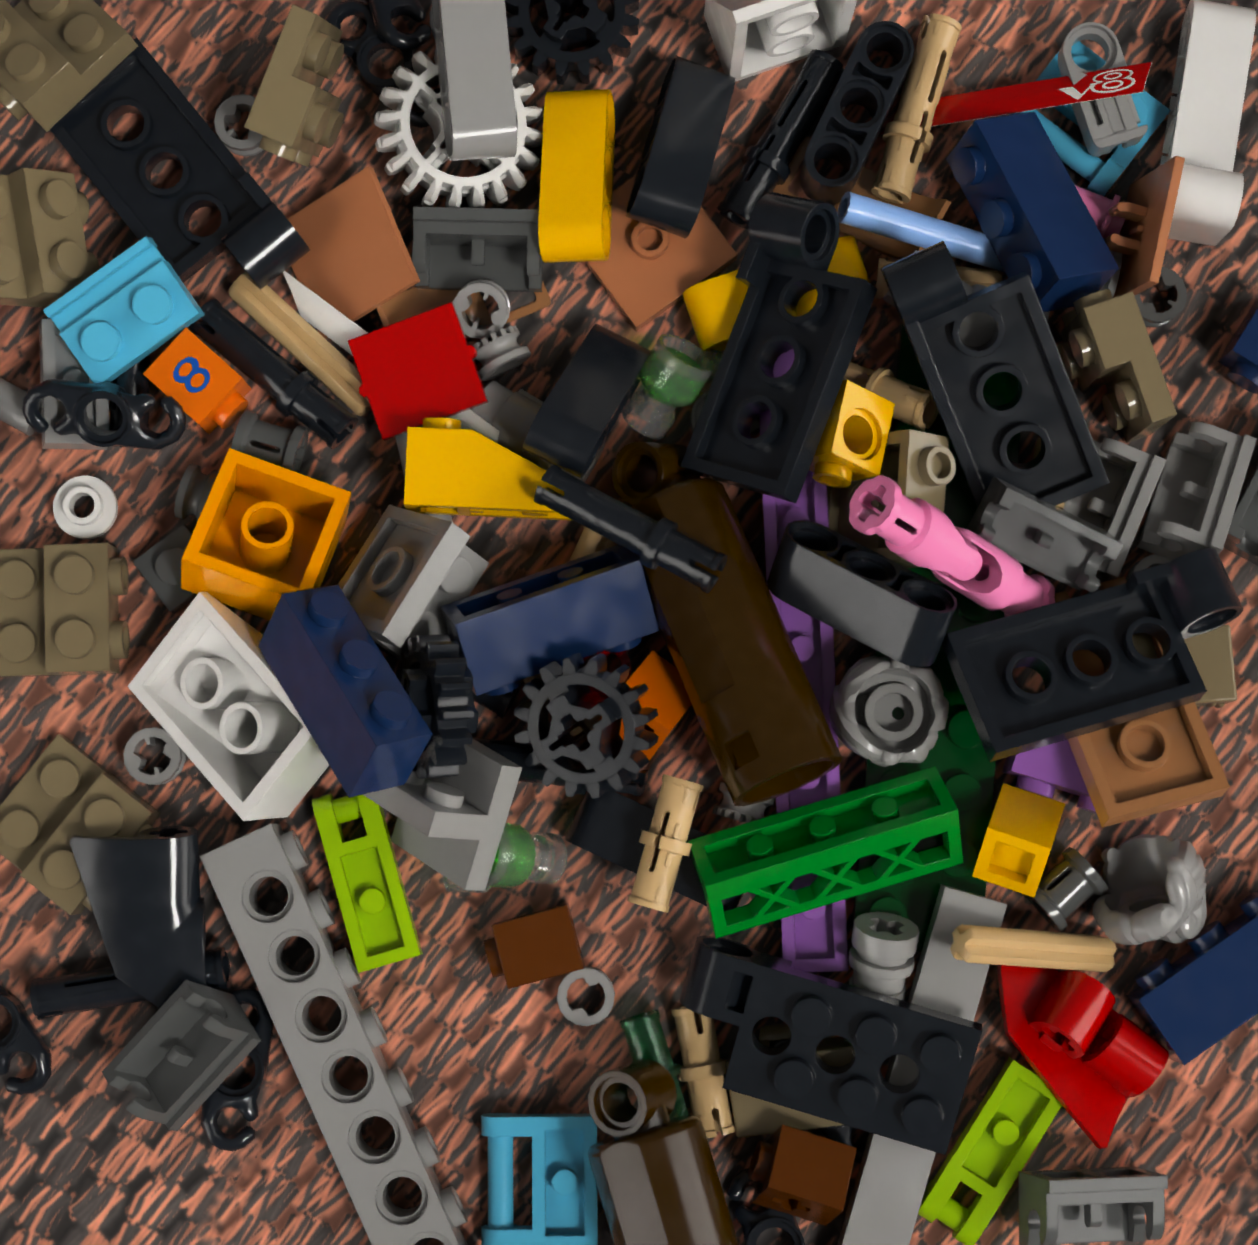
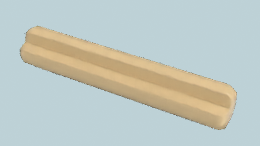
[228,271,372,416]
[950,924,1117,972]

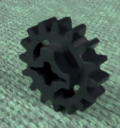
[505,0,639,85]
[396,634,479,779]
[514,653,659,799]

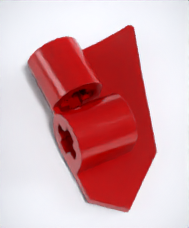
[997,965,1169,1149]

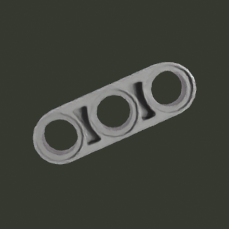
[432,0,517,161]

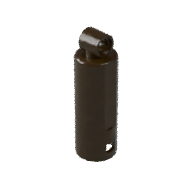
[612,441,842,806]
[588,1059,739,1245]

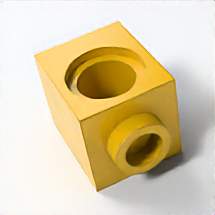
[809,379,895,488]
[972,783,1065,898]

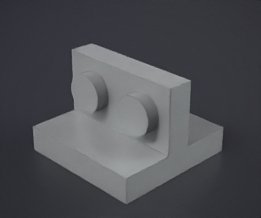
[338,505,489,661]
[362,739,522,891]

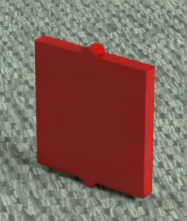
[348,302,489,441]

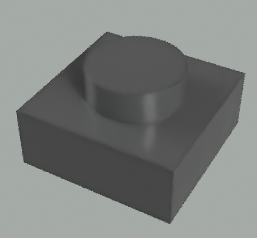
[133,523,197,614]

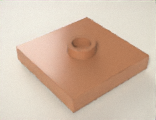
[585,175,738,332]

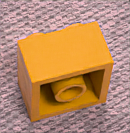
[181,448,351,620]

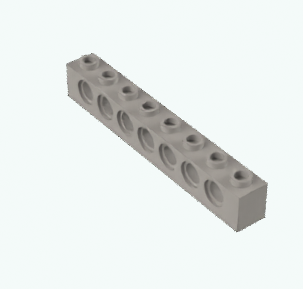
[200,823,468,1245]

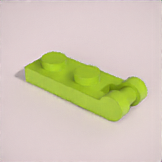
[312,794,423,973]
[918,1057,1062,1245]

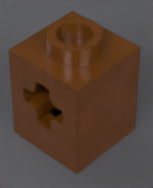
[484,903,585,989]
[748,1124,857,1226]

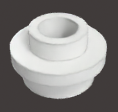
[53,476,118,539]

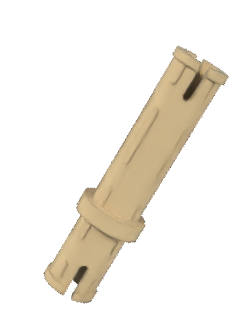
[871,13,962,204]

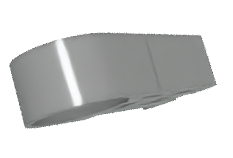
[1058,22,1148,157]

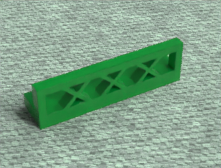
[688,766,963,939]

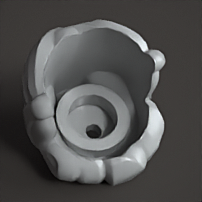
[829,655,949,767]
[1092,834,1207,945]

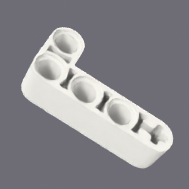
[1160,0,1256,246]

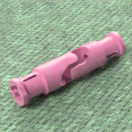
[849,475,1055,617]

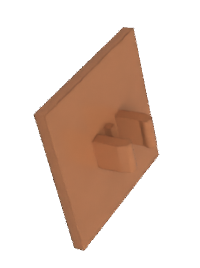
[1104,156,1185,298]
[288,167,420,339]

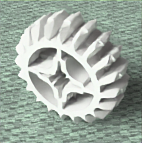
[374,49,544,208]

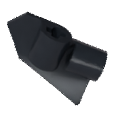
[70,826,206,1008]

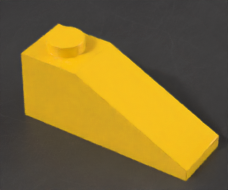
[404,417,573,521]

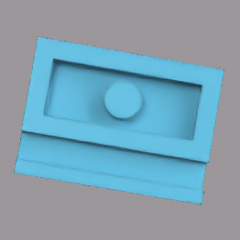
[43,236,205,383]

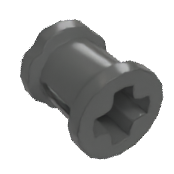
[231,410,309,473]
[1025,847,1109,932]

